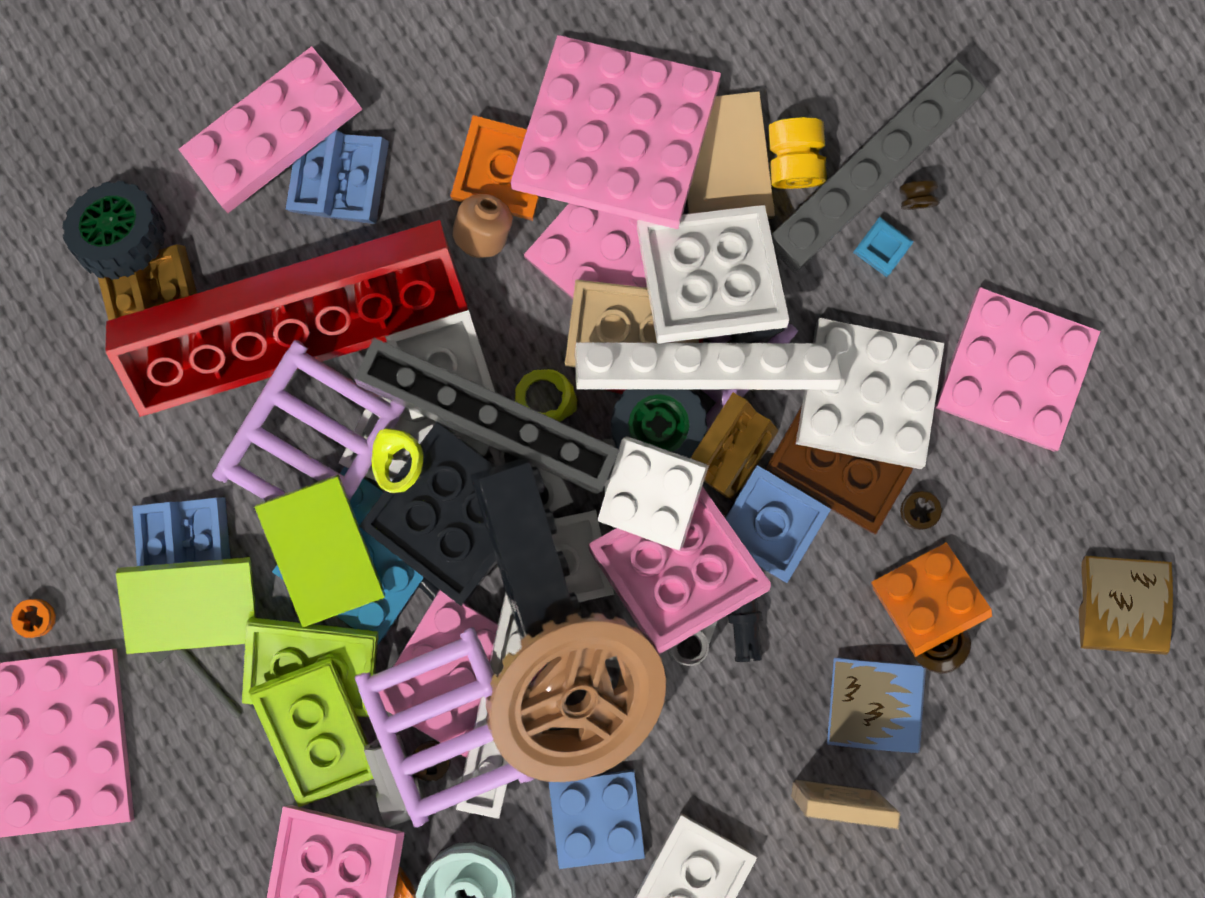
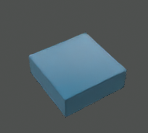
[853,217,914,277]

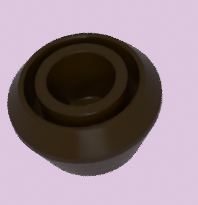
[912,630,971,674]

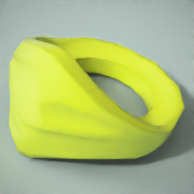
[515,369,577,422]
[371,429,423,493]

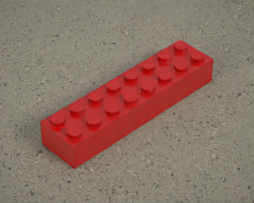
[105,220,469,417]

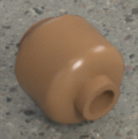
[453,194,512,258]

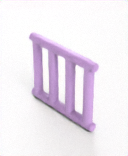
[212,340,406,501]
[355,627,535,827]

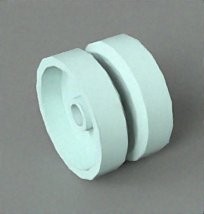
[416,842,516,898]

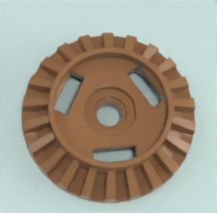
[485,613,666,782]

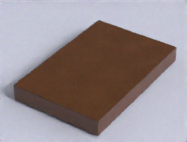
[765,405,914,535]

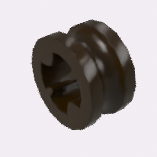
[899,181,940,210]
[900,491,942,530]
[412,740,451,782]

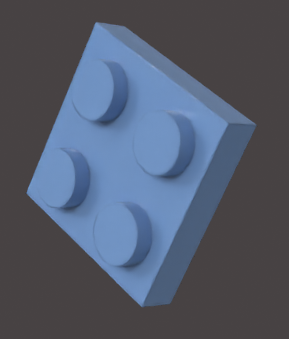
[725,465,831,583]
[549,770,645,869]

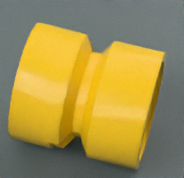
[768,117,827,189]

